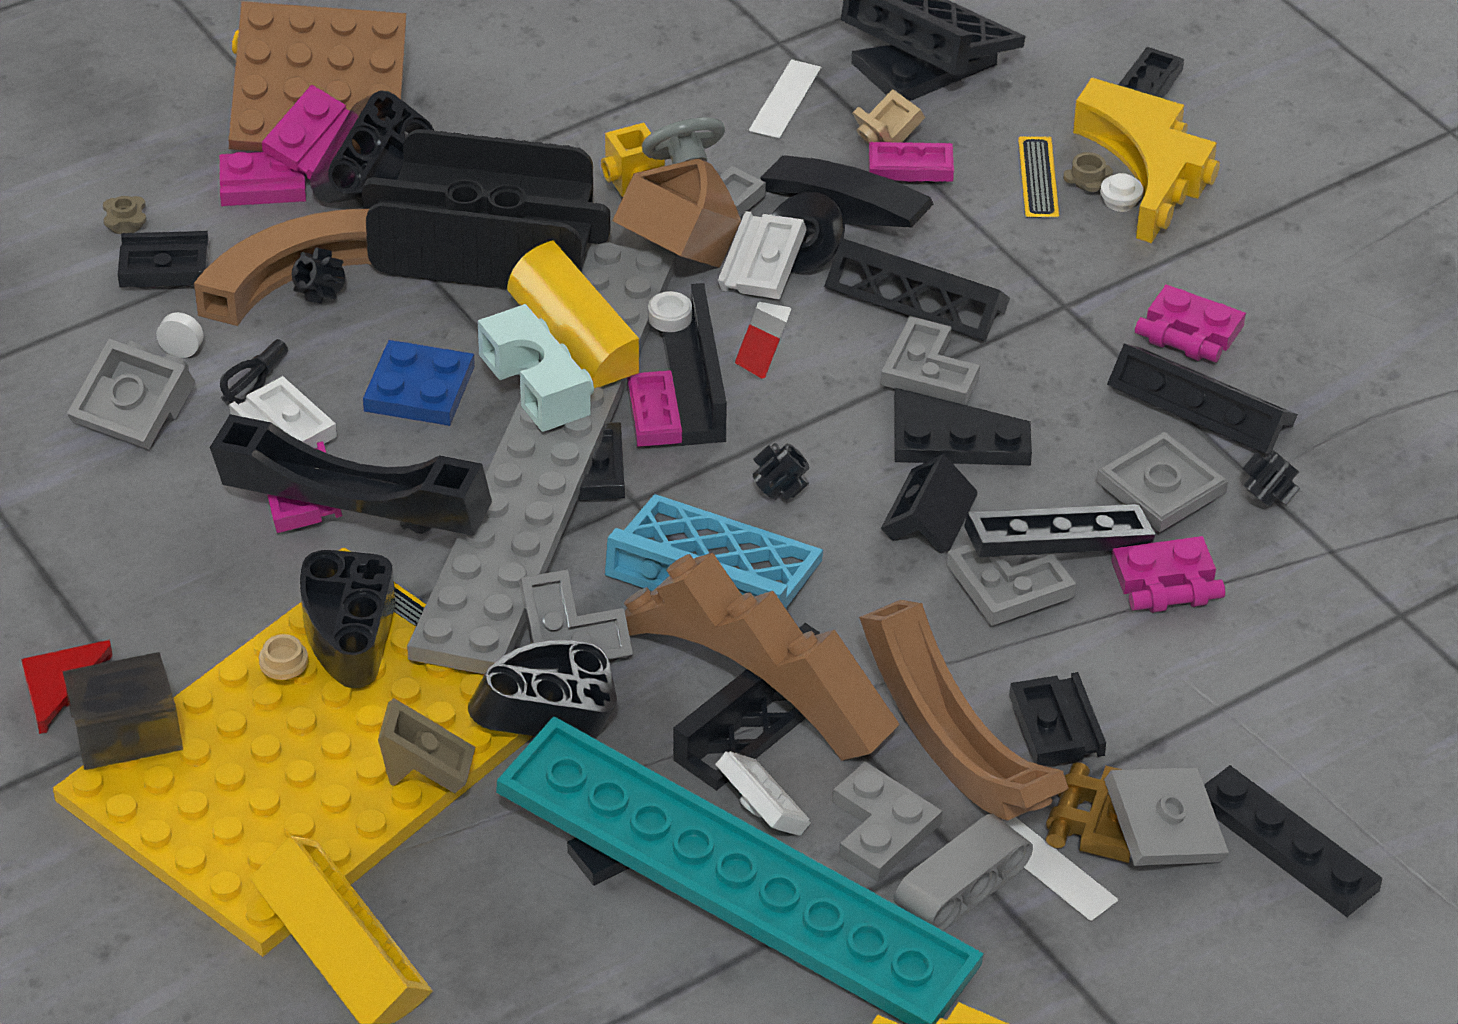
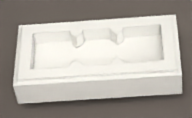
[715,752,811,836]

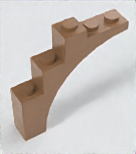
[624,552,900,761]

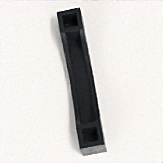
[210,414,492,536]

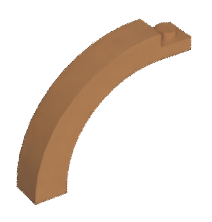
[194,209,371,326]
[859,600,1068,821]

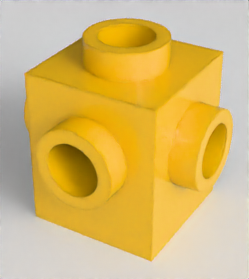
[601,122,665,197]

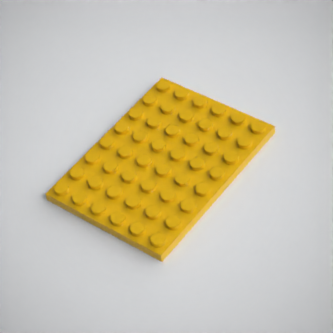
[53,602,533,957]

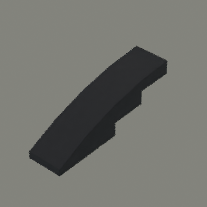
[760,155,933,228]

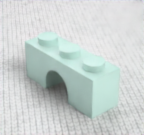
[478,304,594,432]

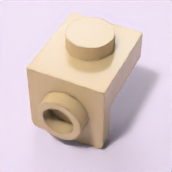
[853,89,925,144]

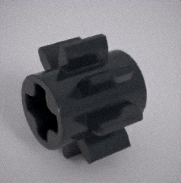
[292,247,345,304]
[753,443,810,500]
[1242,450,1300,507]

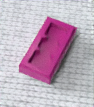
[869,142,954,182]
[627,370,682,447]

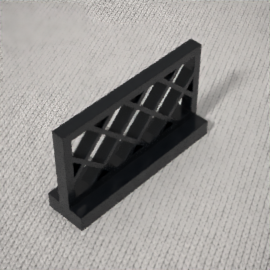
[840,0,1026,75]

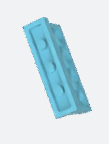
[605,494,823,608]

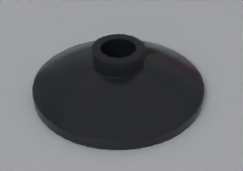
[772,192,845,274]

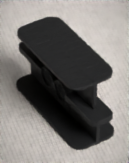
[362,129,610,288]

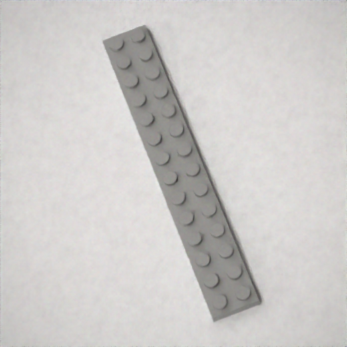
[407,243,676,674]

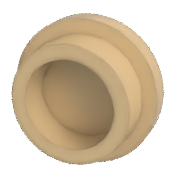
[259,634,308,680]

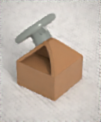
[612,117,741,268]

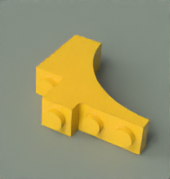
[1073,77,1220,243]

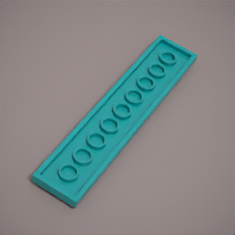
[496,717,984,1024]

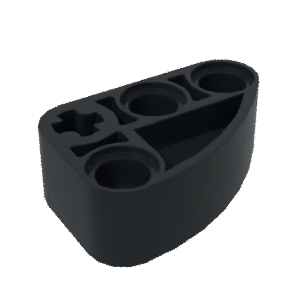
[310,90,434,203]
[300,550,395,688]
[468,640,617,739]

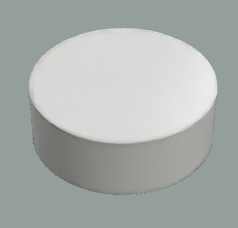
[648,291,692,332]
[156,312,204,358]

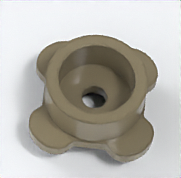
[1063,152,1113,192]
[103,196,146,234]

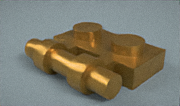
[1046,762,1131,863]

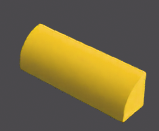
[507,240,639,389]
[249,835,433,1024]

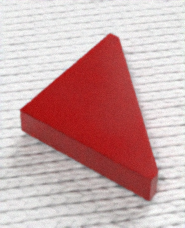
[21,640,113,734]

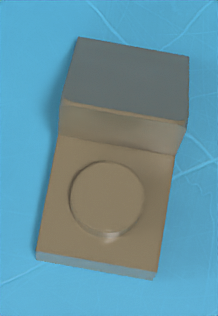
[378,698,475,793]

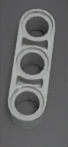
[894,814,1033,931]

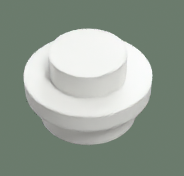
[1101,173,1143,212]

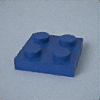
[363,340,475,426]

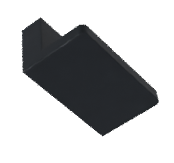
[881,454,978,553]

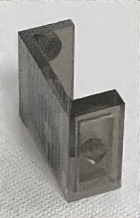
[62,652,183,770]

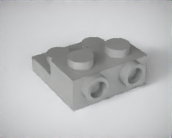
[67,339,196,450]

